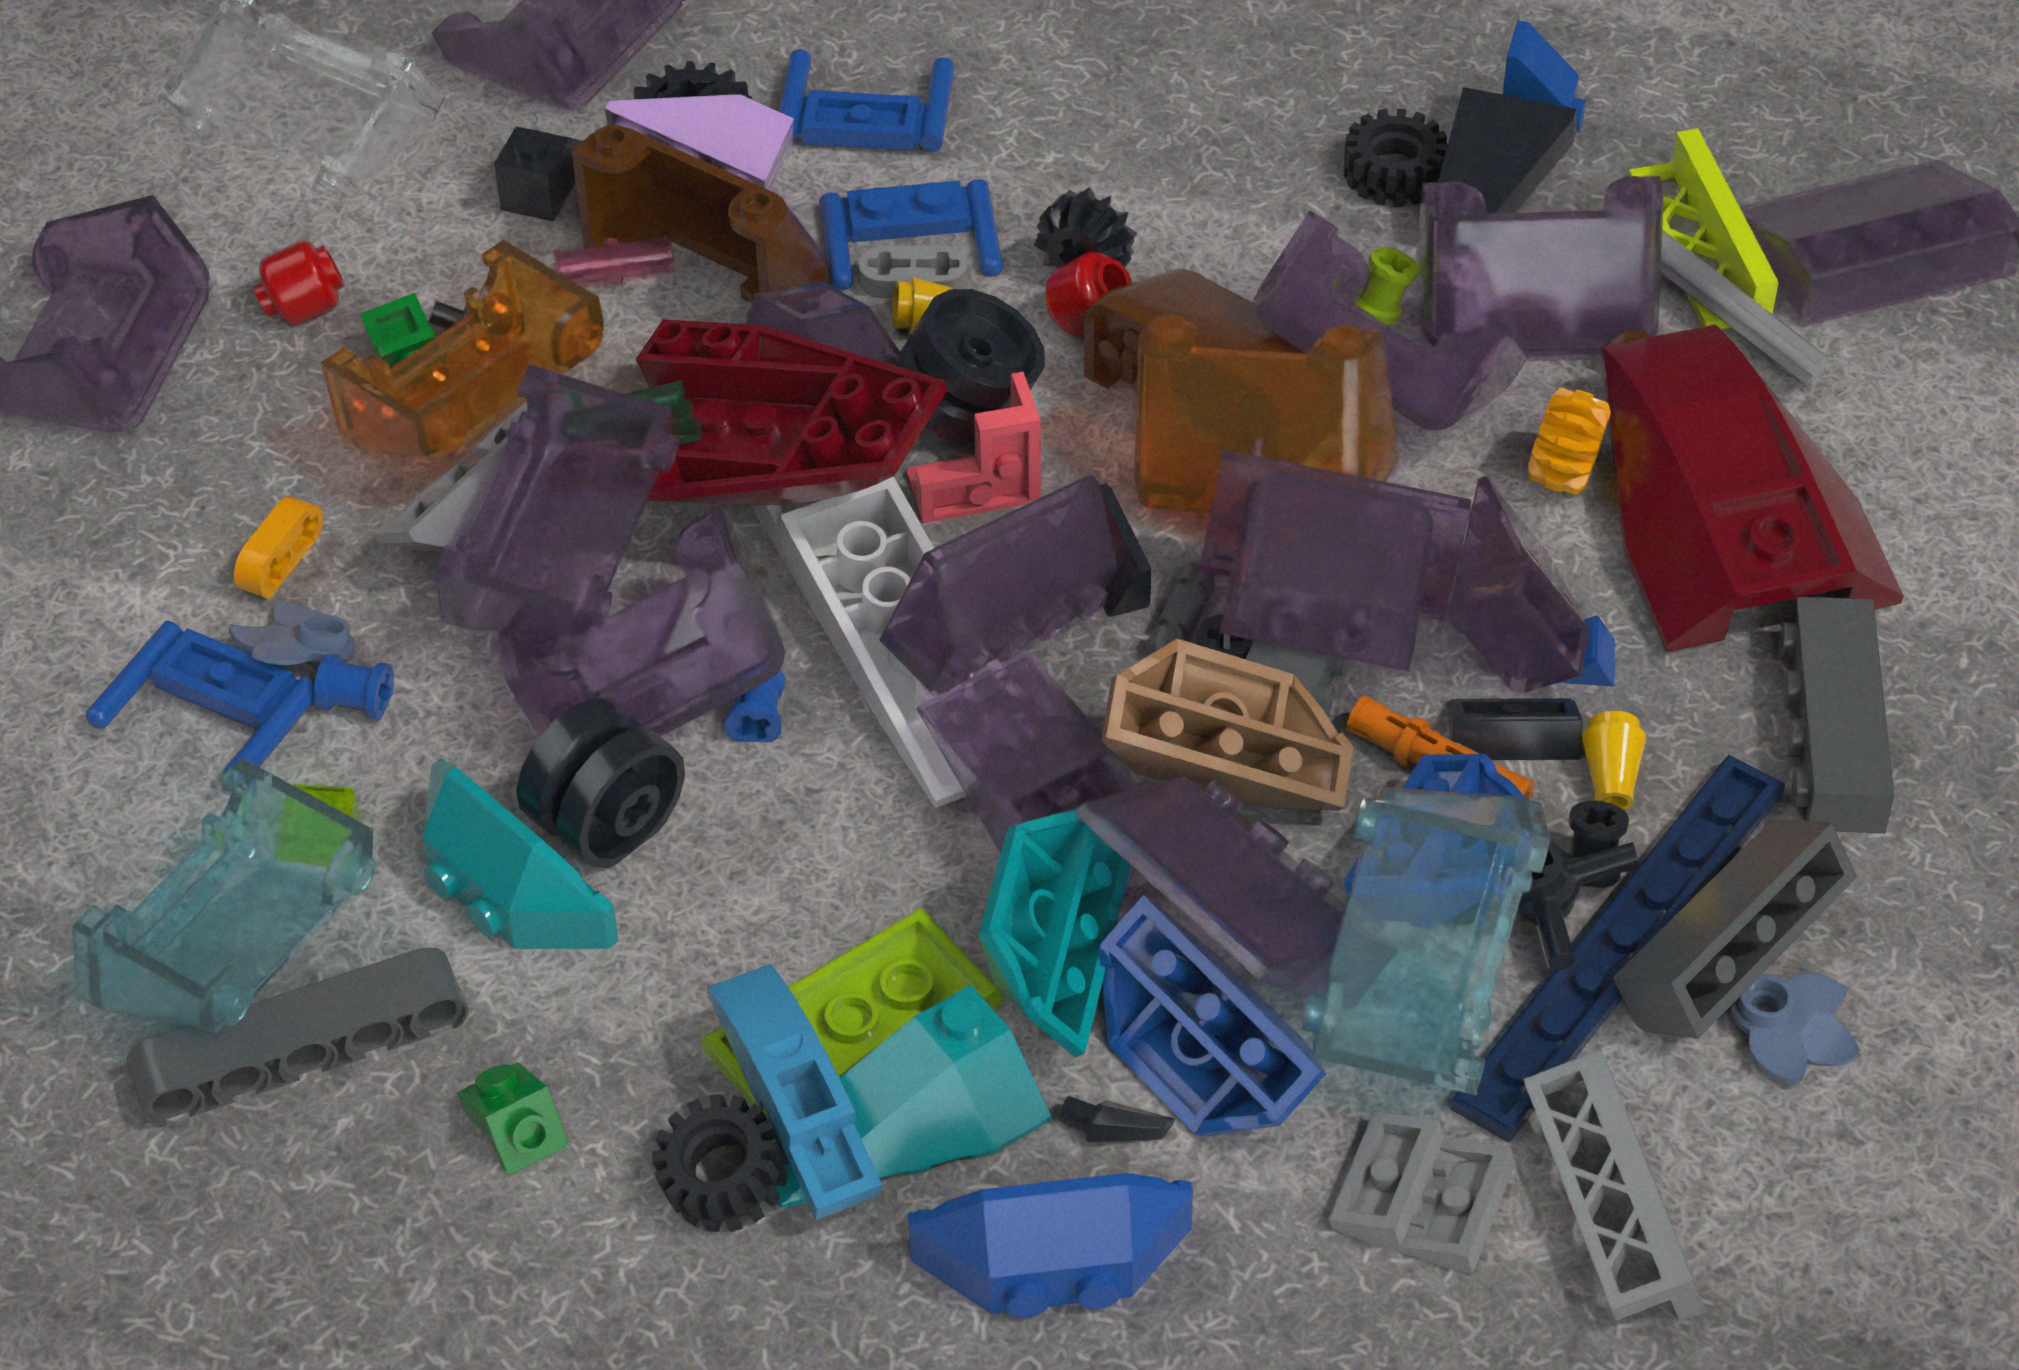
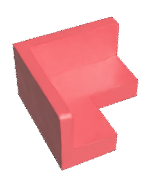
[907,372,1041,524]

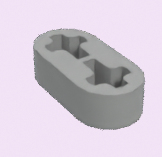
[858,245,969,299]

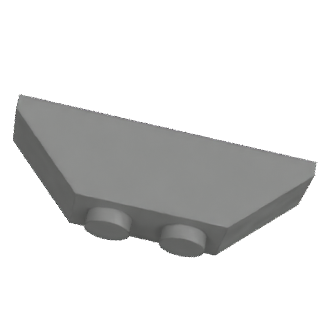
[373,386,576,558]

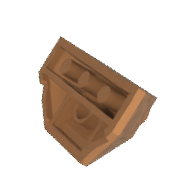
[1101,639,1354,811]

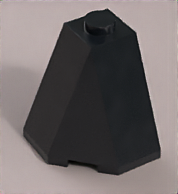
[1430,87,1576,247]

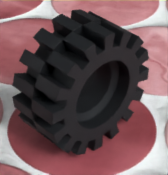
[1343,108,1448,207]
[652,1094,788,1232]

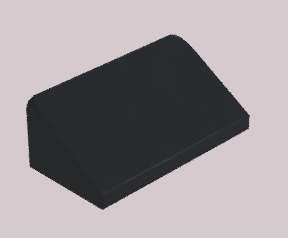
[1067,483,1151,617]
[1447,698,1583,760]

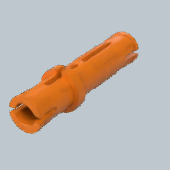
[1346,695,1535,799]

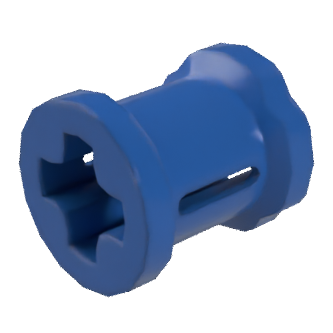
[314,653,394,720]
[724,660,785,742]

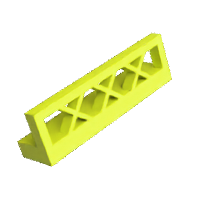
[1628,128,1778,329]

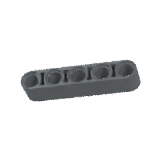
[126,947,469,1127]

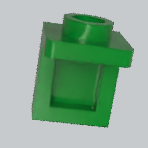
[360,293,443,380]
[457,1062,568,1174]

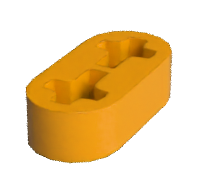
[234,495,323,599]

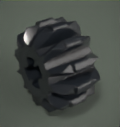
[1034,187,1137,269]

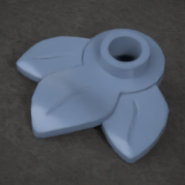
[229,600,355,667]
[1730,973,1860,1085]

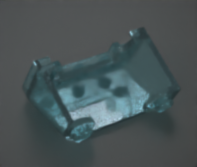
[72,758,376,1033]
[1302,788,1551,1095]

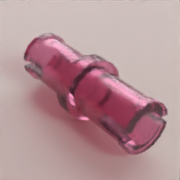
[553,236,674,288]

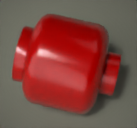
[253,239,345,325]
[1045,252,1132,338]

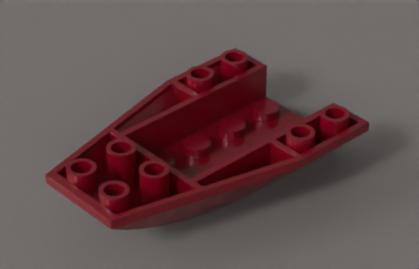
[550,319,948,506]
[1601,324,1904,652]

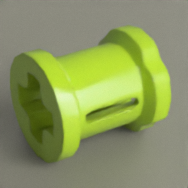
[1350,247,1420,325]

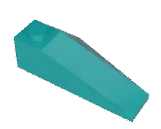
[744,985,1051,1208]

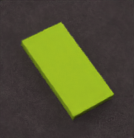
[701,907,1002,1119]

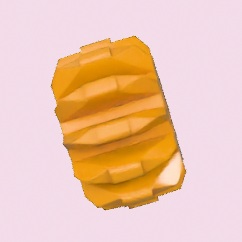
[1527,387,1611,495]

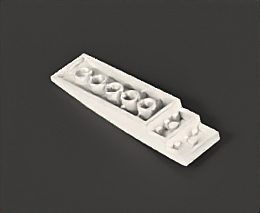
[751,476,1053,808]

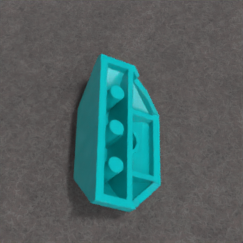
[422,758,619,949]
[978,804,1137,1057]

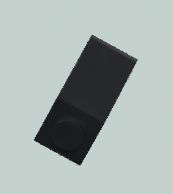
[494,126,583,222]

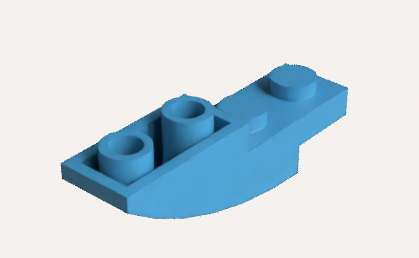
[707,964,882,1220]

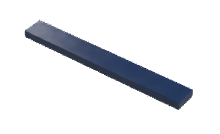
[1450,754,1785,1143]

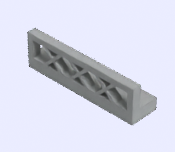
[1523,1049,1707,1321]

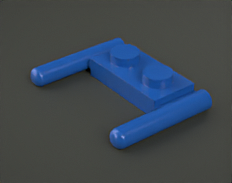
[779,49,954,152]
[819,179,1003,291]
[86,621,315,787]

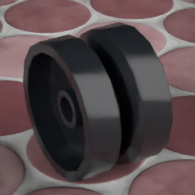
[892,289,1045,443]
[516,698,685,868]

